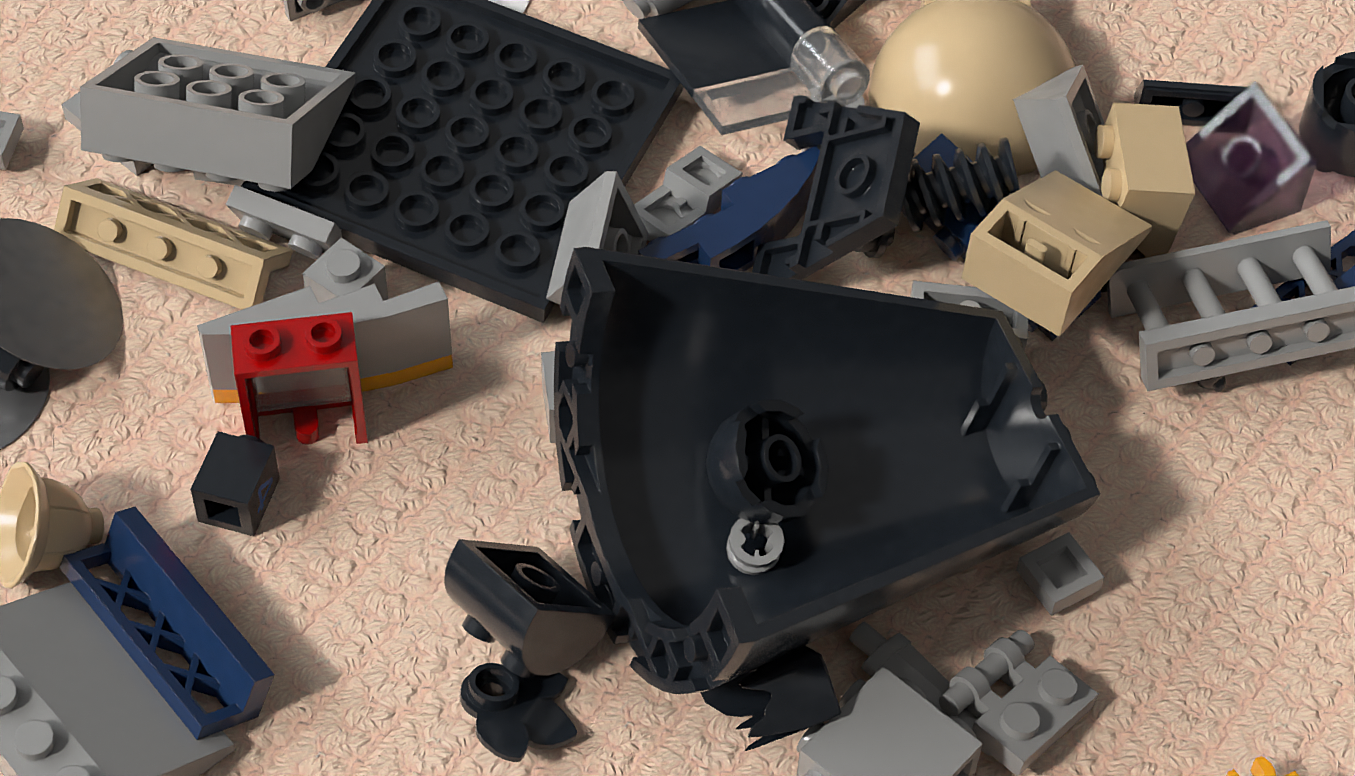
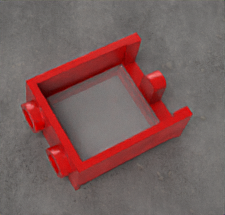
[230,312,368,445]

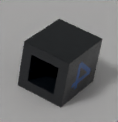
[190,431,280,536]

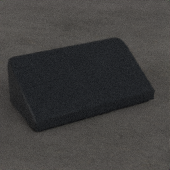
[1134,80,1253,129]

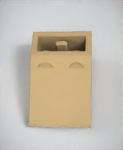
[961,170,1152,337]

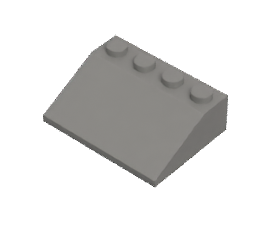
[80,37,356,192]
[0,582,236,776]

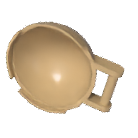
[868,0,1076,176]

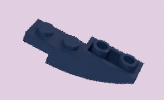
[638,146,820,271]

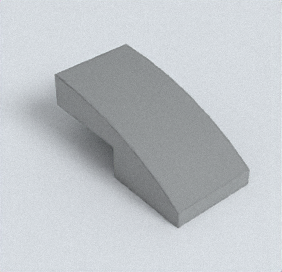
[634,146,743,242]

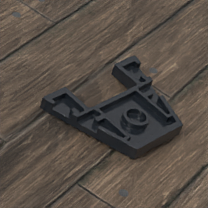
[752,95,920,280]

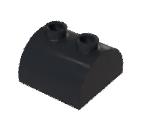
[444,539,616,679]

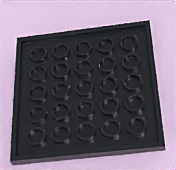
[241,0,684,323]

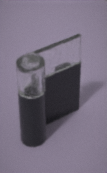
[638,0,870,135]

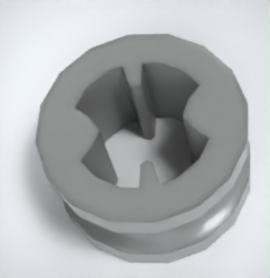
[726,518,784,575]

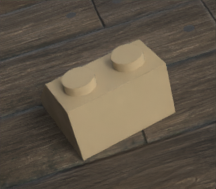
[1094,102,1195,257]

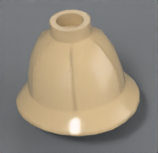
[0,461,104,589]

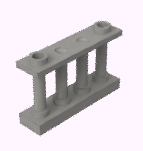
[1107,220,1355,391]

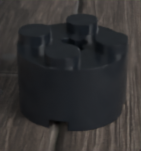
[1299,52,1355,177]

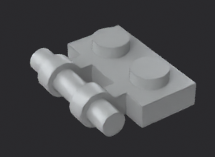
[939,630,1099,776]

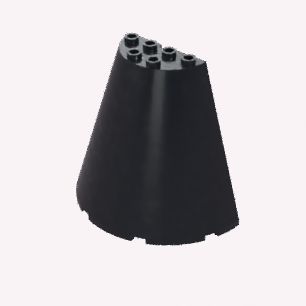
[554,247,1101,695]

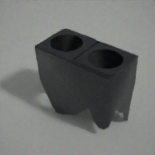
[700,645,842,751]

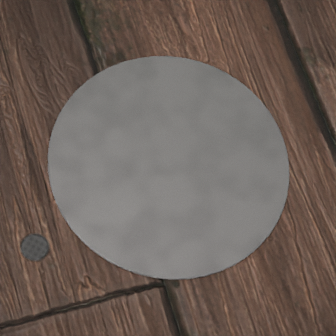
[0,218,123,370]

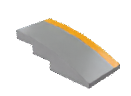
[197,281,453,403]

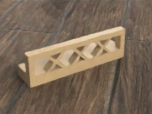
[54,178,293,310]

